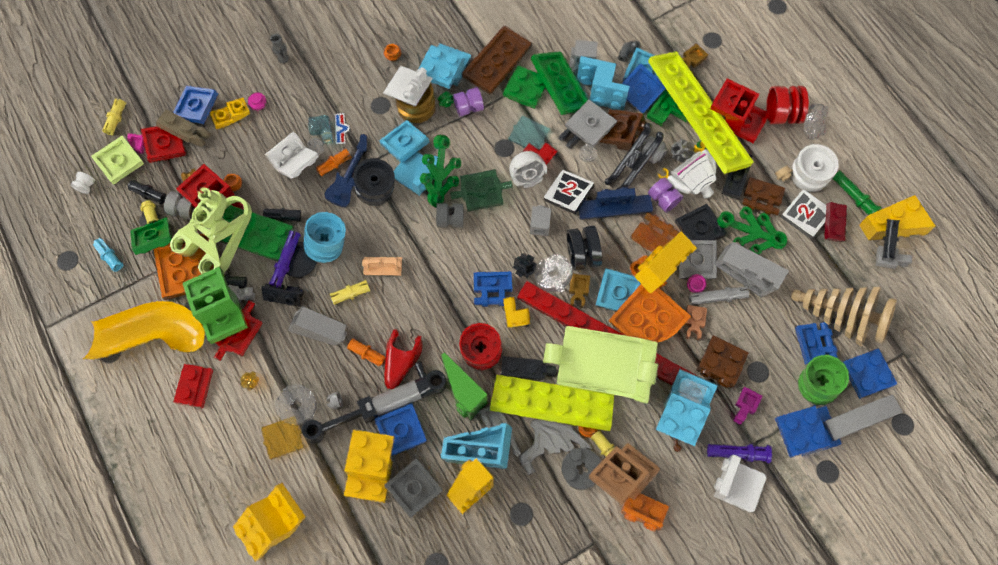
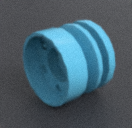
[303,212,346,263]

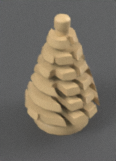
[791,287,897,347]

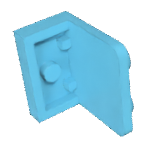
[394,152,437,196]

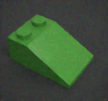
[442,352,488,420]

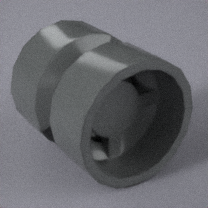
[436,203,464,228]

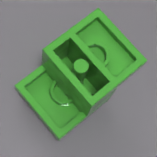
[182,267,248,344]

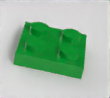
[503,65,546,109]
[130,217,172,255]

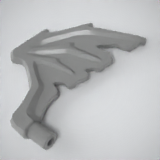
[519,419,592,475]

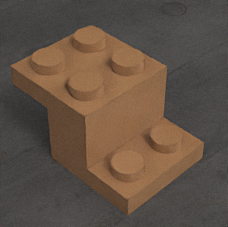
[589,443,660,505]

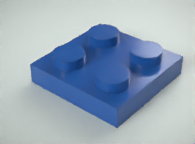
[622,63,666,113]
[173,86,218,124]
[843,348,897,399]
[375,404,427,457]

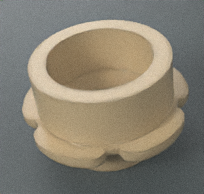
[775,165,793,182]

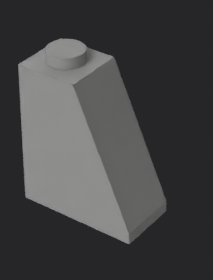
[288,307,347,346]

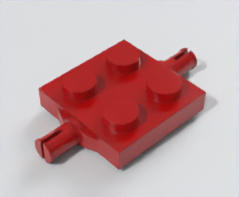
[213,300,263,361]

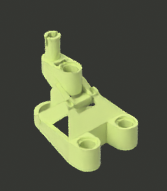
[170,188,252,274]

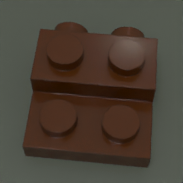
[599,109,647,151]
[696,335,749,388]

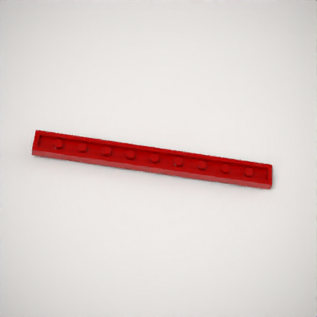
[517,281,697,385]

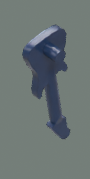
[324,134,367,208]

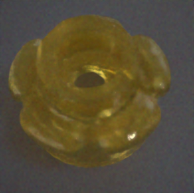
[240,371,259,390]

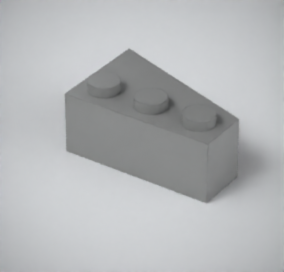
[714,242,789,298]

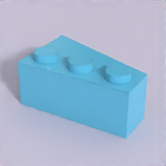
[441,423,512,469]

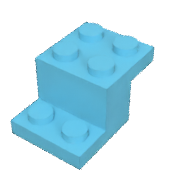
[419,43,471,89]
[577,56,630,111]
[656,369,718,446]

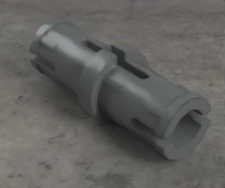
[270,33,289,63]

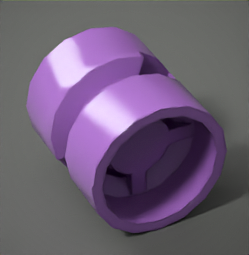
[453,87,484,117]
[648,177,683,213]

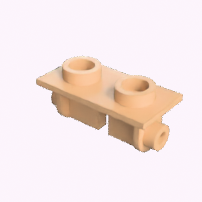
[362,257,402,276]

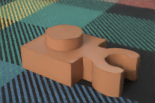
[684,305,707,341]

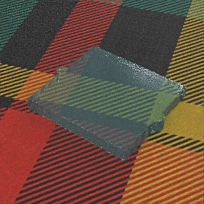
[508,116,550,149]

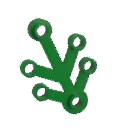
[420,135,462,208]
[717,207,788,255]

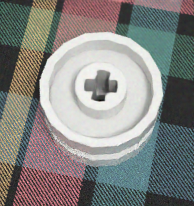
[791,144,839,192]

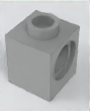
[530,205,551,236]

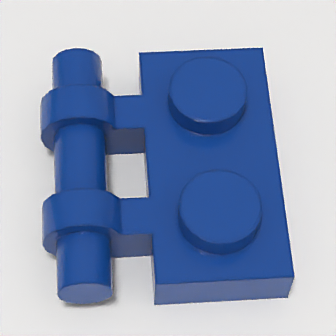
[473,271,512,307]
[795,322,838,365]

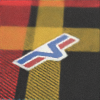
[335,113,349,144]

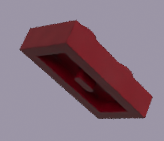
[824,202,847,243]

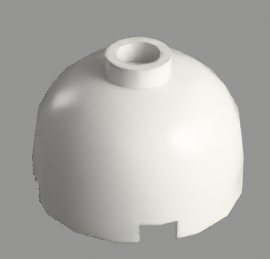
[509,151,547,188]

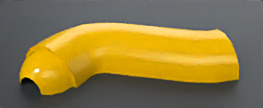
[82,301,205,360]

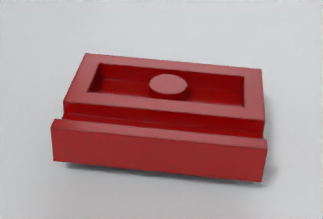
[173,364,214,408]

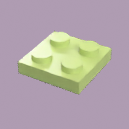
[91,136,144,185]

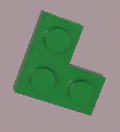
[646,89,688,127]

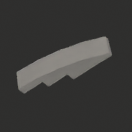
[823,394,903,441]

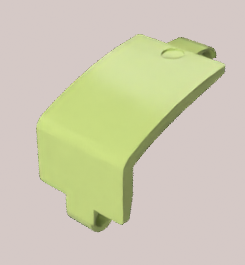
[543,326,658,403]

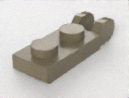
[156,110,211,147]

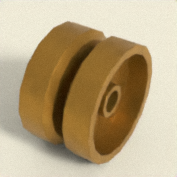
[395,83,436,123]

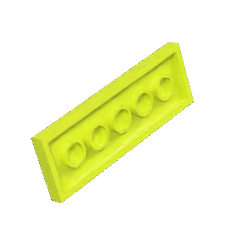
[490,375,614,431]

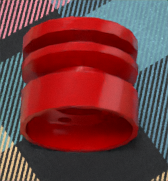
[766,86,809,124]
[459,323,502,371]

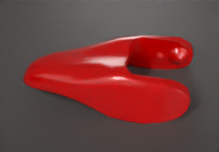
[384,329,423,390]

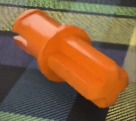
[316,148,352,176]
[347,338,385,366]

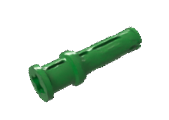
[832,170,882,215]

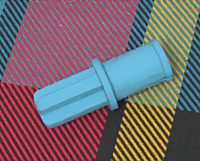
[93,238,123,272]

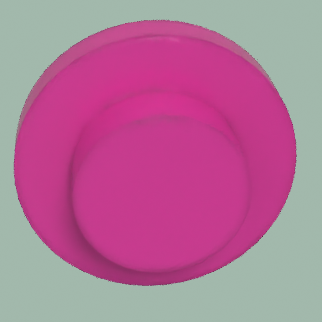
[248,93,266,110]
[687,274,706,293]

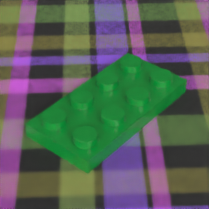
[531,51,588,115]
[219,205,294,261]

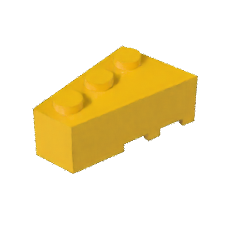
[859,195,936,240]
[634,231,697,294]

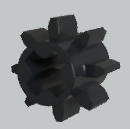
[512,253,537,278]

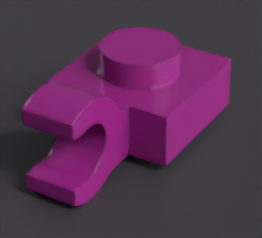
[733,386,763,425]

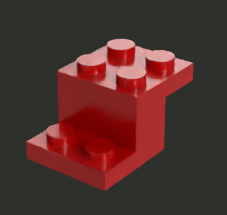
[710,78,770,144]
[176,164,244,210]

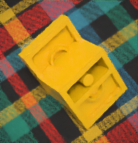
[344,430,395,503]
[233,483,306,561]

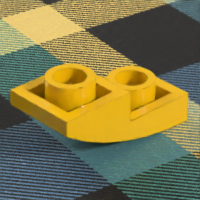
[210,97,250,130]

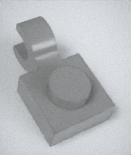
[876,246,912,269]

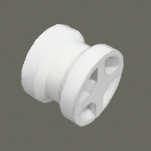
[71,172,95,194]

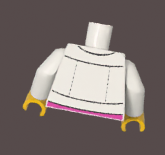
[658,141,716,198]

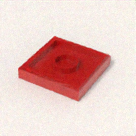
[141,126,186,163]

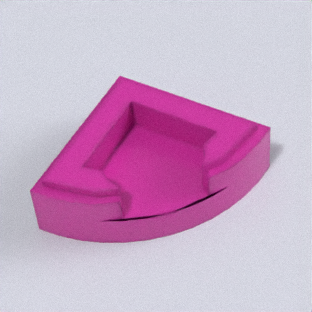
[127,133,145,154]

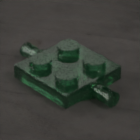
[450,169,513,212]

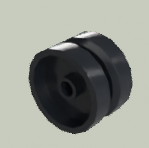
[353,158,395,206]
[566,225,602,271]

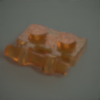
[630,212,679,252]

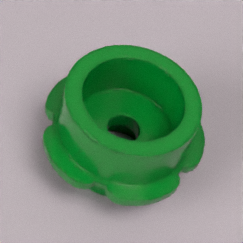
[438,91,454,108]

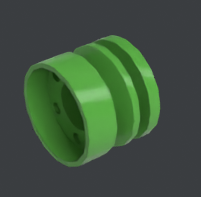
[798,355,849,405]

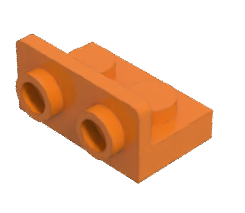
[620,493,669,532]

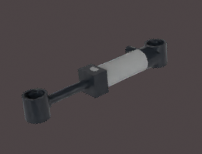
[301,361,447,444]

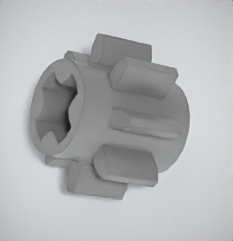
[671,139,694,163]

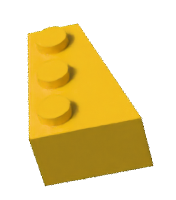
[446,458,493,514]

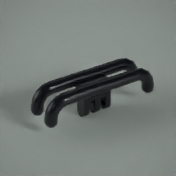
[604,123,664,190]

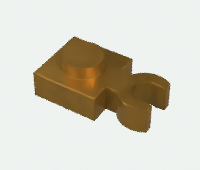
[682,43,708,68]
[569,273,590,308]

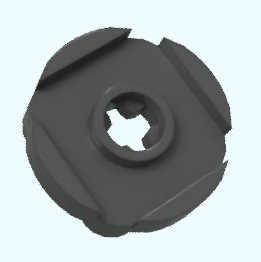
[561,448,601,490]

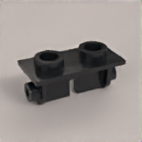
[261,283,304,307]

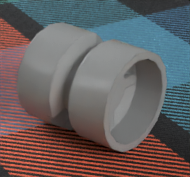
[164,191,194,220]

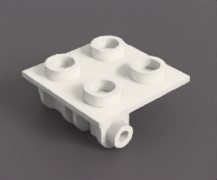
[383,66,432,106]

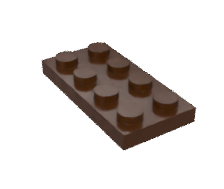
[462,25,532,95]

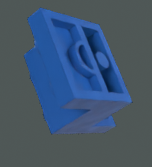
[775,406,842,458]

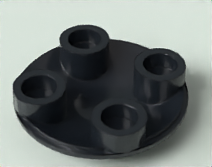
[286,242,318,279]

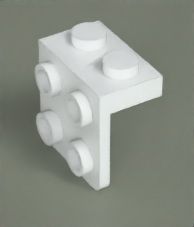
[265,132,319,178]
[714,455,766,513]

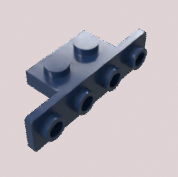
[578,187,653,220]

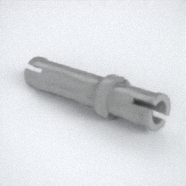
[689,286,749,305]

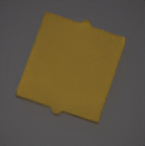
[261,416,304,460]

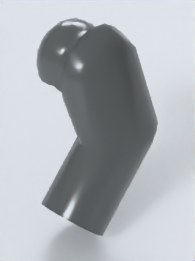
[618,41,641,62]

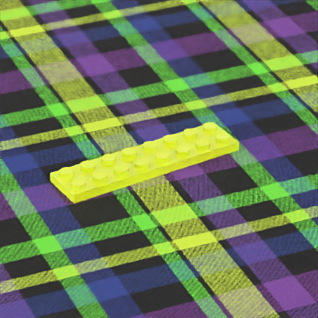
[648,52,754,174]

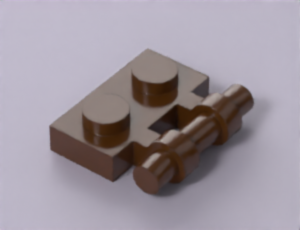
[741,177,785,216]

